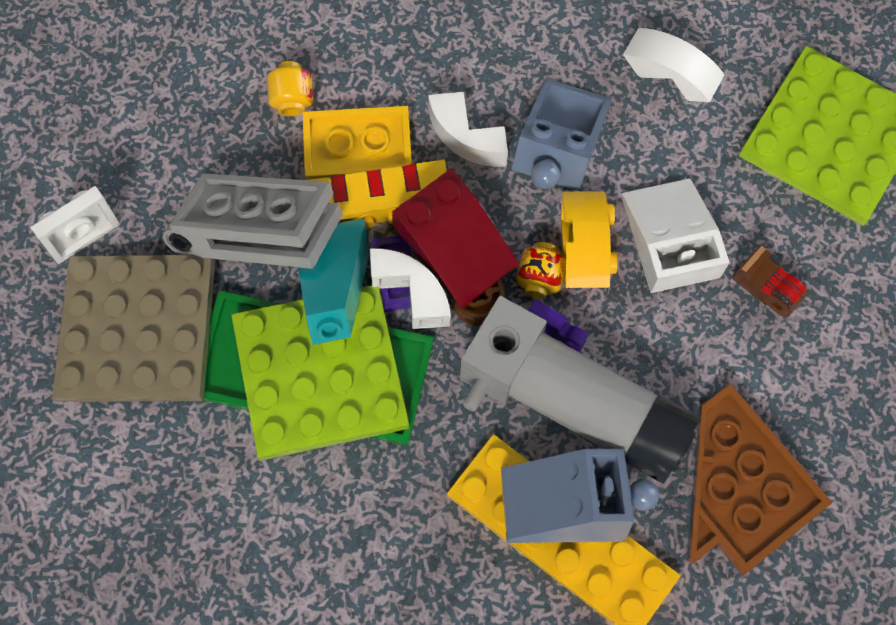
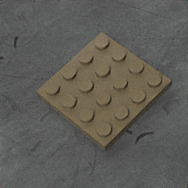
[52,255,216,402]

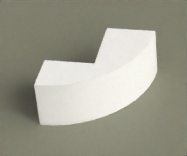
[623,28,724,102]
[428,92,508,167]
[370,249,451,329]

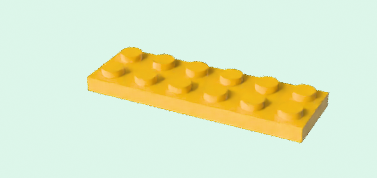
[447,434,681,625]

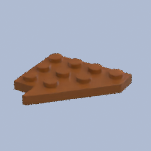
[688,384,833,576]

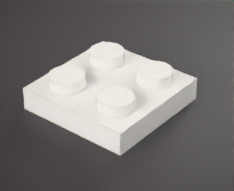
[31,186,120,264]

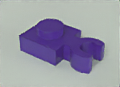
[528,299,589,352]

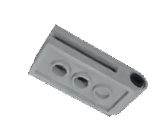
[163,173,343,269]

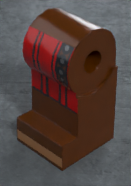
[732,245,808,317]

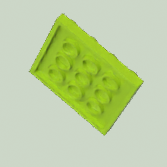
[739,46,896,226]
[231,285,409,461]

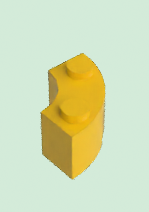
[560,191,617,288]

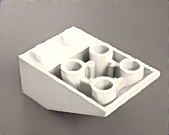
[621,179,730,293]

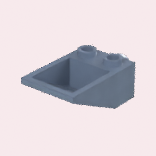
[511,78,612,191]
[501,449,659,543]

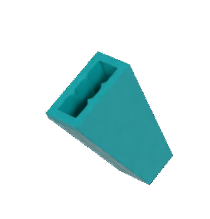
[298,218,370,345]

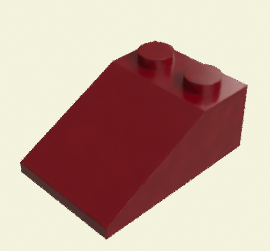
[392,168,520,310]

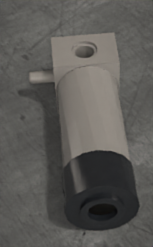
[460,296,700,484]

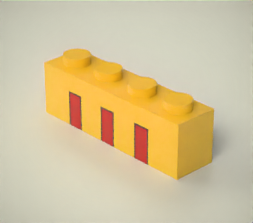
[308,159,447,230]

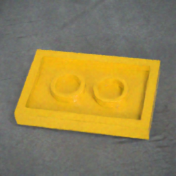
[303,106,412,180]

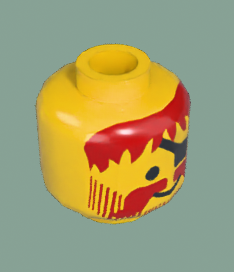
[267,61,314,116]
[516,242,566,299]

